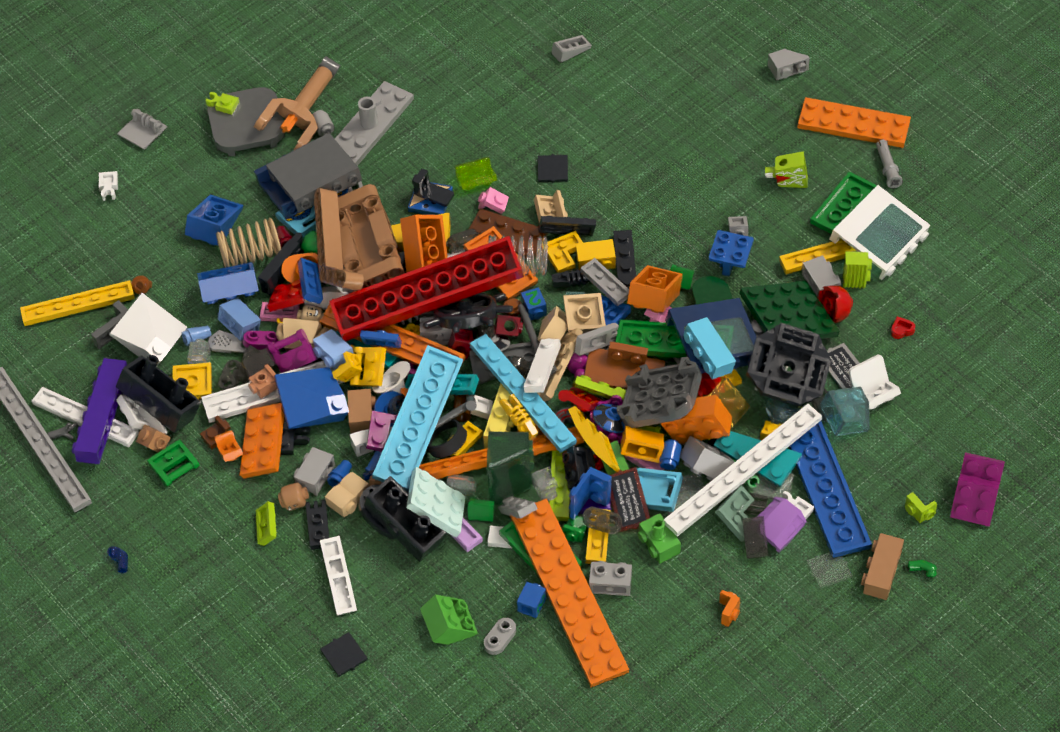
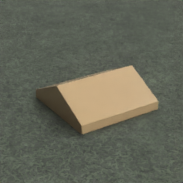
[563,293,606,334]

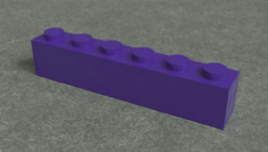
[72,358,127,464]

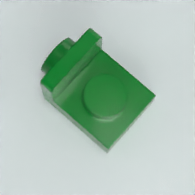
[562,516,590,543]

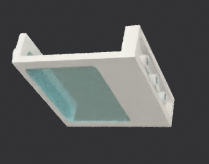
[829,185,930,280]

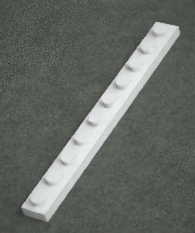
[664,404,822,537]

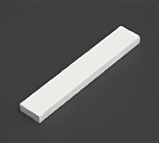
[32,387,139,447]

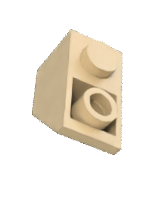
[538,306,567,341]

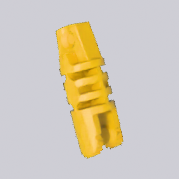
[499,394,538,441]

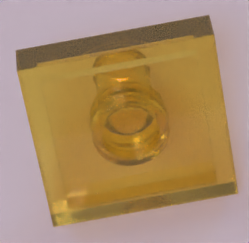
[708,378,751,430]

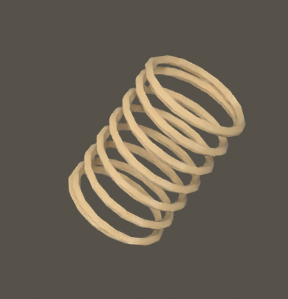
[216,217,281,267]

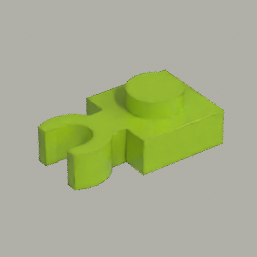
[205,92,239,115]

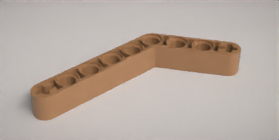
[314,188,364,291]

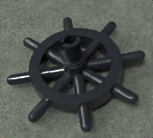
[419,293,513,339]

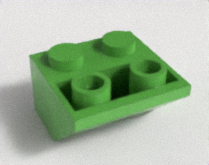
[420,594,478,645]

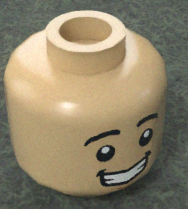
[296,305,324,321]

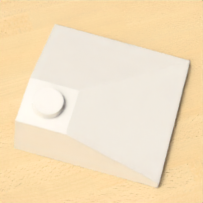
[109,293,187,366]

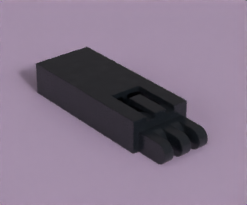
[258,232,303,296]

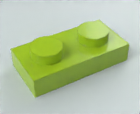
[256,501,277,546]

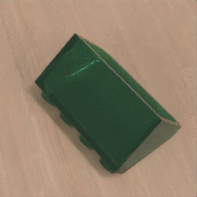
[487,431,535,505]

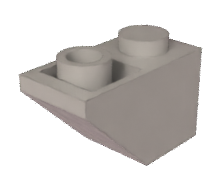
[768,49,810,80]

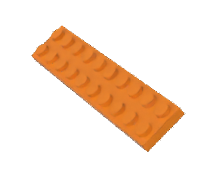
[510,498,629,688]

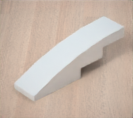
[320,536,357,616]

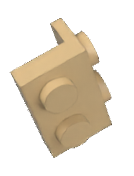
[533,190,568,222]

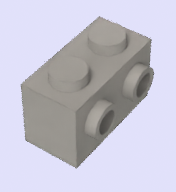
[589,561,632,596]

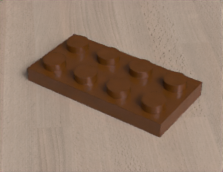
[465,208,548,261]

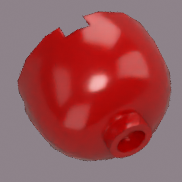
[818,285,853,323]

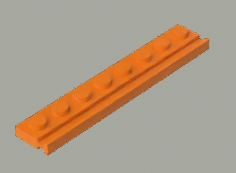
[319,298,466,366]

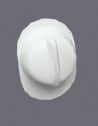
[372,361,410,394]

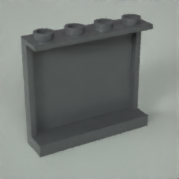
[266,133,362,213]

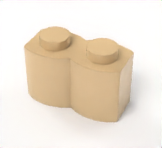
[325,472,369,517]

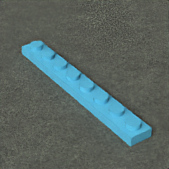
[470,334,577,453]

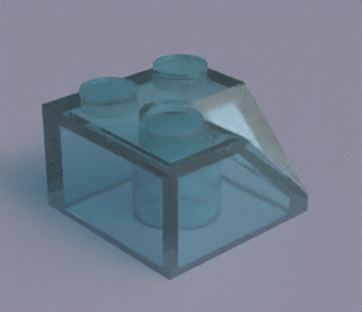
[820,387,870,436]

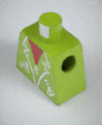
[765,151,808,188]

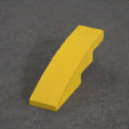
[568,406,620,472]

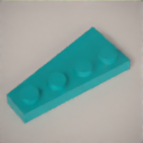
[714,431,802,488]

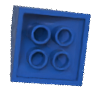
[274,367,349,429]

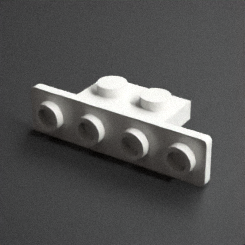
[117,395,168,434]

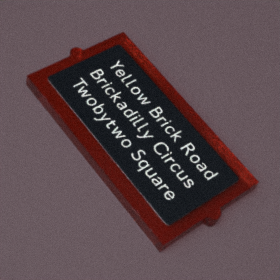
[610,467,650,532]

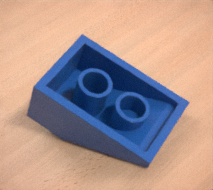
[185,195,243,245]

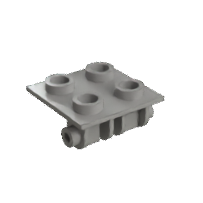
[117,109,167,150]

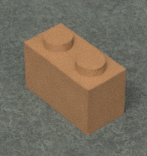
[348,389,376,433]

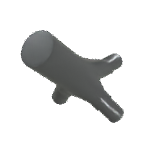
[48,422,78,440]

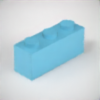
[683,317,736,379]

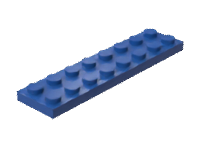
[789,421,872,558]

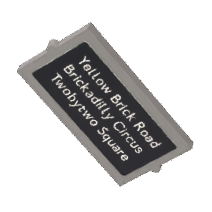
[827,343,860,398]

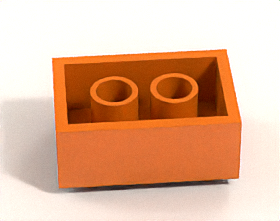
[400,215,448,272]
[627,265,683,313]
[660,395,732,444]

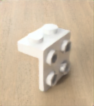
[848,355,901,410]

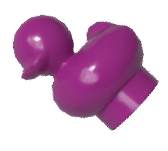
[567,352,588,378]

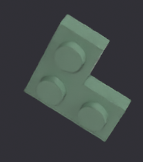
[715,485,754,542]

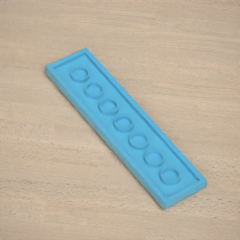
[372,345,463,493]

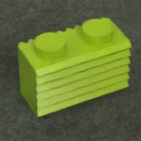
[843,251,872,289]

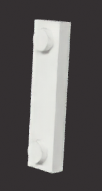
[523,338,561,393]

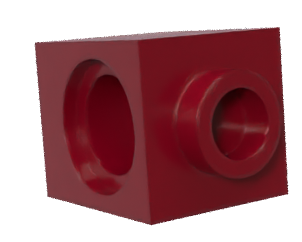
[494,315,523,337]
[448,329,473,360]

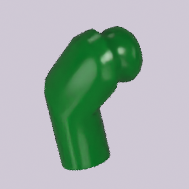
[908,560,937,577]

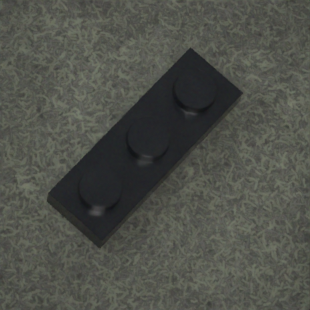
[538,216,596,236]

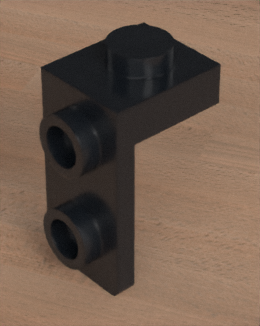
[412,168,454,207]

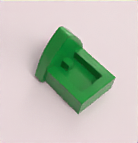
[670,264,694,290]
[468,497,494,522]

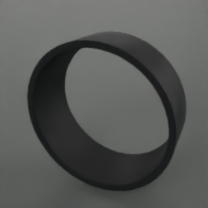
[427,419,467,458]

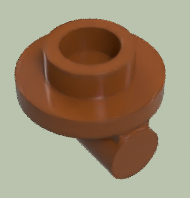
[131,275,152,294]

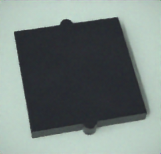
[538,154,568,183]
[320,632,368,677]

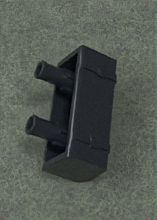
[116,355,201,433]
[364,476,447,562]

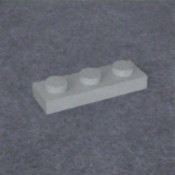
[581,258,629,306]
[498,496,538,519]

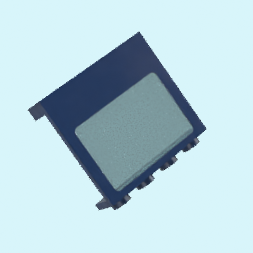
[665,298,757,374]

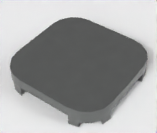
[208,87,285,156]
[617,357,702,428]

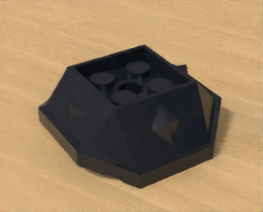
[746,323,831,407]

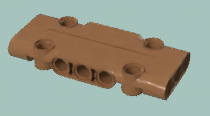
[338,184,404,292]

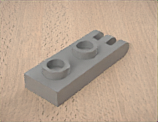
[574,323,619,356]

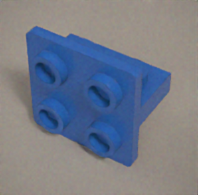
[709,230,754,277]

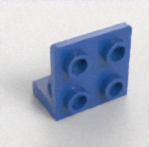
[569,467,612,520]

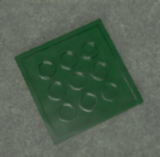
[739,281,840,339]

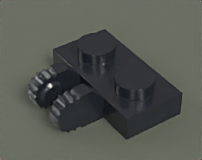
[280,418,311,455]

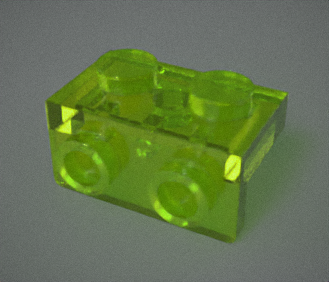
[454,157,497,190]

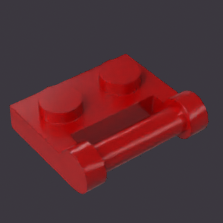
[558,387,603,412]

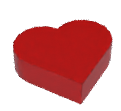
[891,316,916,339]

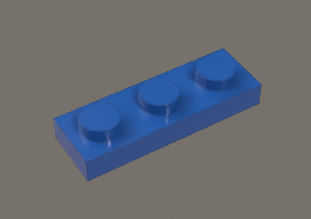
[298,258,323,304]

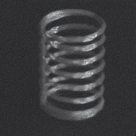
[488,234,548,277]

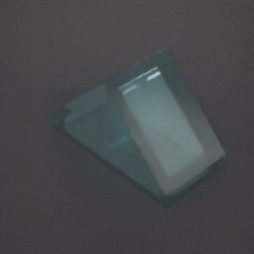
[765,397,802,424]

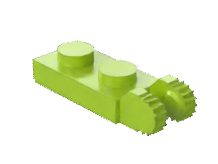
[572,375,626,400]

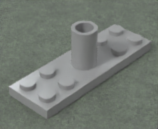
[335,81,414,166]

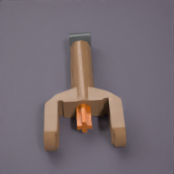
[254,56,341,150]

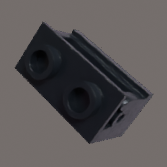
[562,445,596,490]

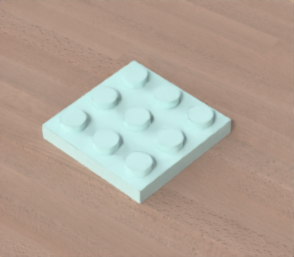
[406,467,465,537]

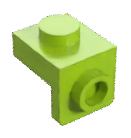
[905,492,937,523]

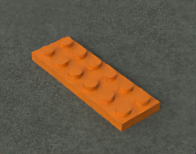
[798,97,911,148]

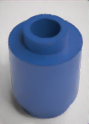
[659,439,682,470]

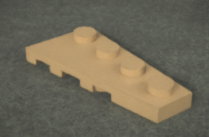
[537,328,583,402]

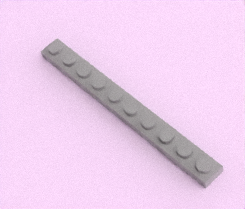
[0,367,92,513]

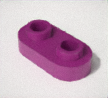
[242,331,278,350]

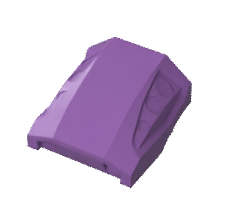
[748,497,807,552]

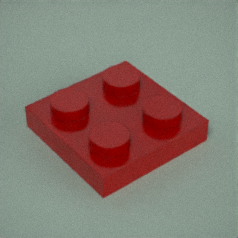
[267,279,305,312]

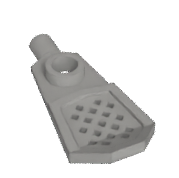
[207,330,263,353]

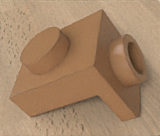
[136,425,170,453]

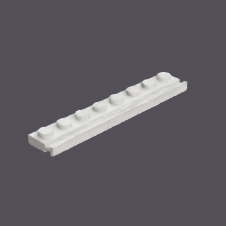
[201,361,350,423]

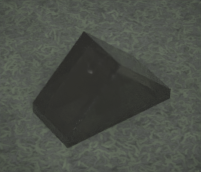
[240,348,277,377]

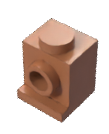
[248,364,277,399]

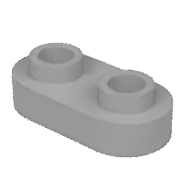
[484,618,516,655]

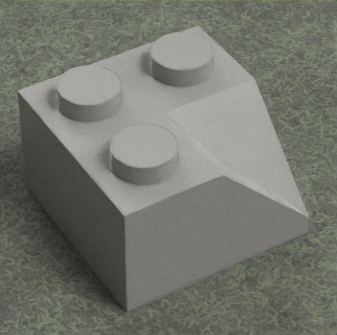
[680,436,735,481]

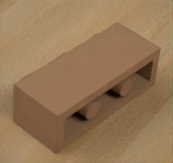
[861,533,904,600]

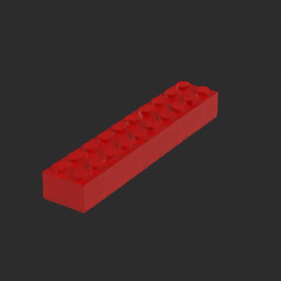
[329,236,524,342]

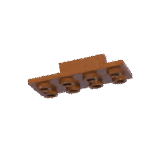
[584,341,665,390]

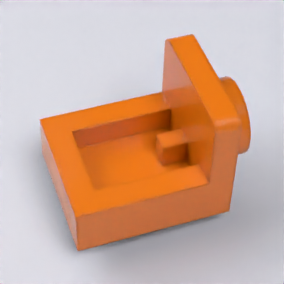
[214,430,243,462]
[719,590,740,627]

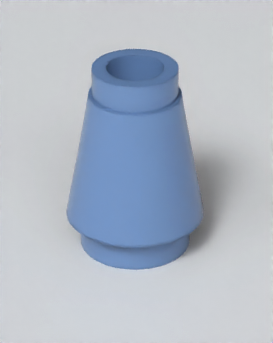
[182,326,211,346]

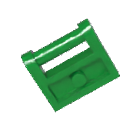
[147,439,200,487]

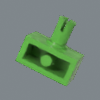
[638,513,681,564]

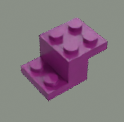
[950,452,1005,527]

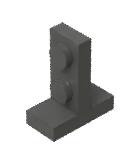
[91,300,128,349]

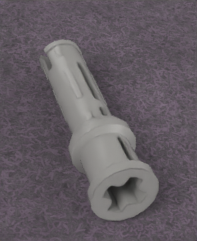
[876,140,903,188]

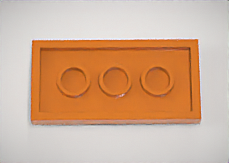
[464,226,538,300]
[240,403,284,479]

